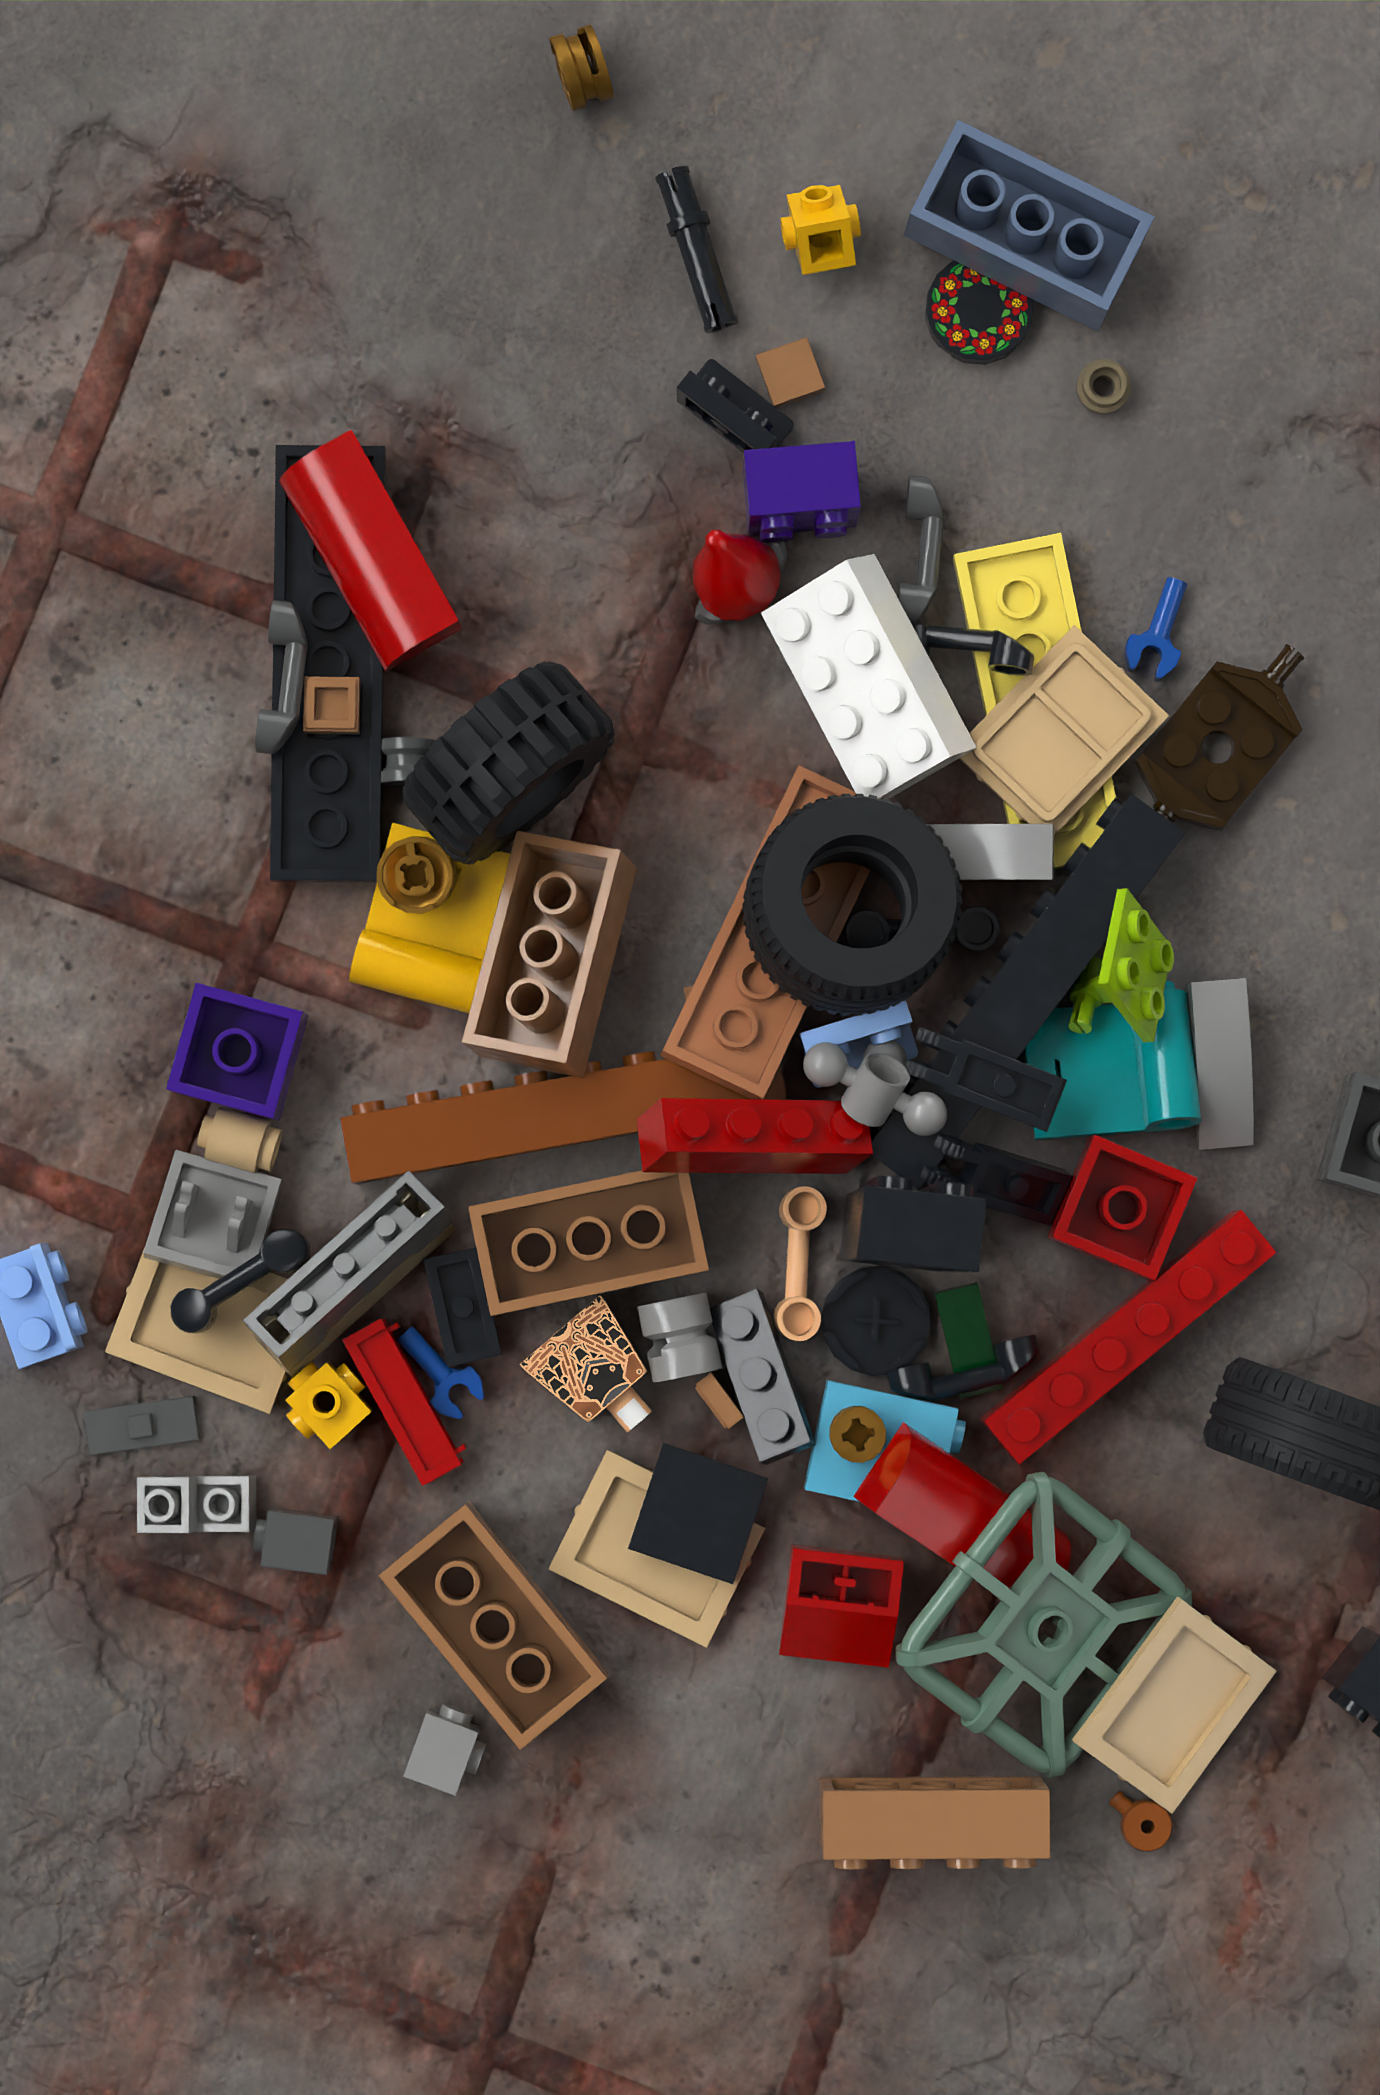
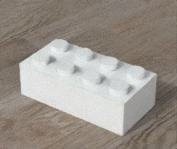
[761,554,977,800]

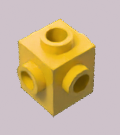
[780,185,861,275]
[285,1361,373,1449]

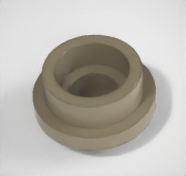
[1076,359,1131,415]

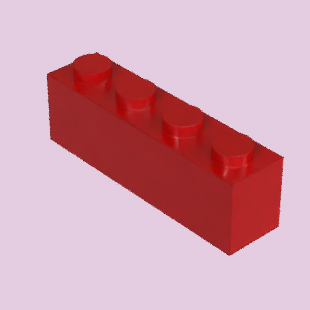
[637,1098,873,1174]

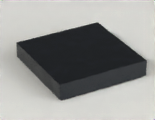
[628,1442,768,1584]

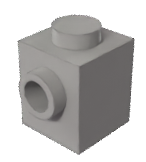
[403,1703,486,1796]

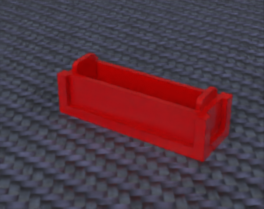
[342,1318,468,1486]

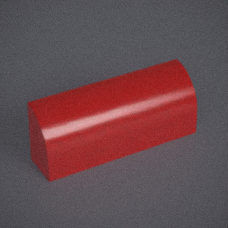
[279,429,462,672]
[853,1422,1071,1589]

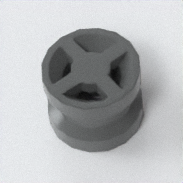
[381,737,436,787]

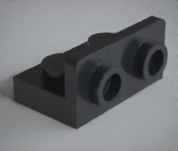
[677,359,794,453]

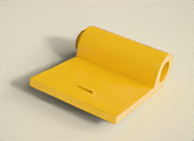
[349,822,511,1014]

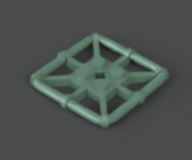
[895,1471,1192,1779]

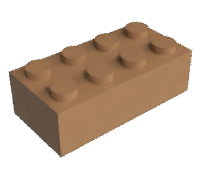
[462,831,637,1078]
[468,1170,709,1316]
[378,1501,608,1750]
[819,1776,1050,1869]

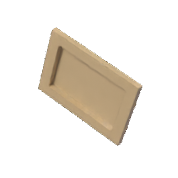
[959,625,1169,835]
[105,1248,288,1414]
[549,1450,765,1648]
[1072,1596,1277,1814]

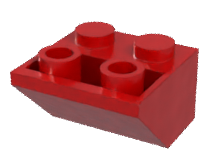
[779,1544,904,1668]

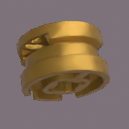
[549,24,614,111]
[377,836,457,914]

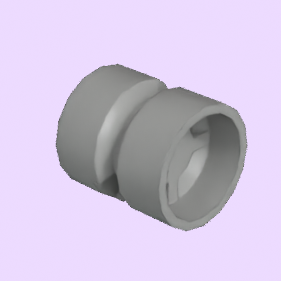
[637,1292,722,1383]

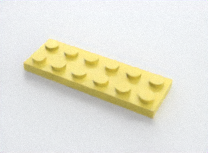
[953,533,1116,869]

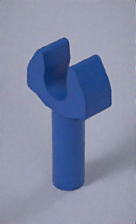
[1124,577,1187,681]
[397,1326,485,1419]

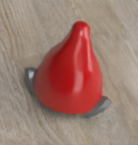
[693,529,787,625]

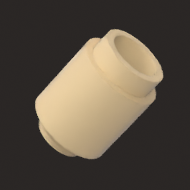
[197,1107,283,1173]

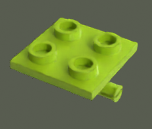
[1068,888,1174,1043]

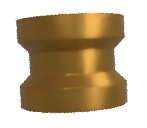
[829,1406,886,1463]

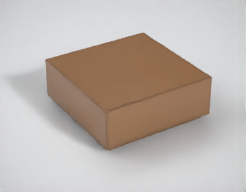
[755,337,825,408]
[303,676,361,734]
[695,1372,744,1429]

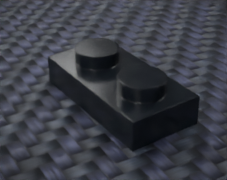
[423,1247,502,1367]

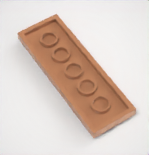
[660,765,870,1099]

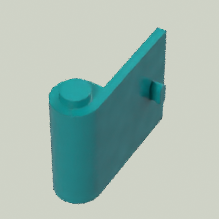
[1025,981,1202,1141]

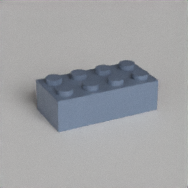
[904,120,1155,331]

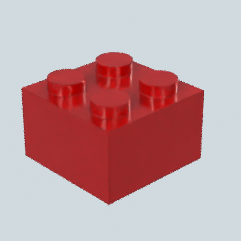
[1047,1135,1198,1281]

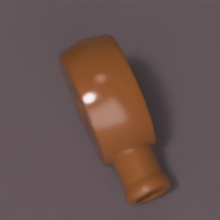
[1109,1791,1173,1852]

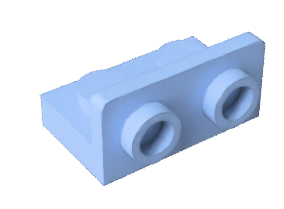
[798,1000,918,1088]
[0,1243,87,1369]

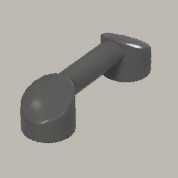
[898,475,944,626]
[255,600,308,754]

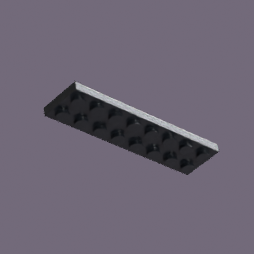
[270,445,386,883]

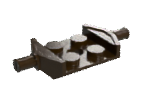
[1135,644,1305,830]

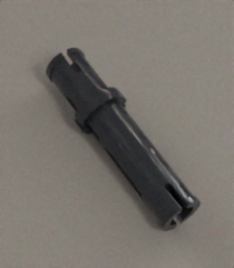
[655,166,738,333]

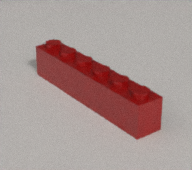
[980,1210,1277,1465]

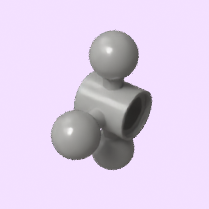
[803,1040,947,1136]

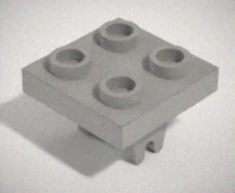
[143,1150,282,1287]

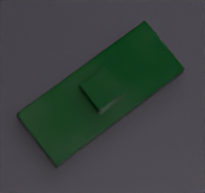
[934,1282,1003,1399]

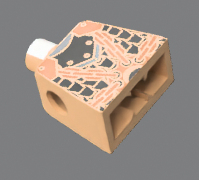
[520,1295,652,1432]

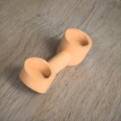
[773,1186,827,1341]

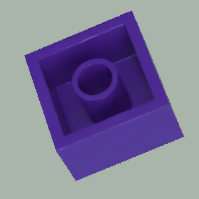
[743,441,861,543]
[166,983,309,1121]

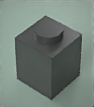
[253,1508,339,1575]

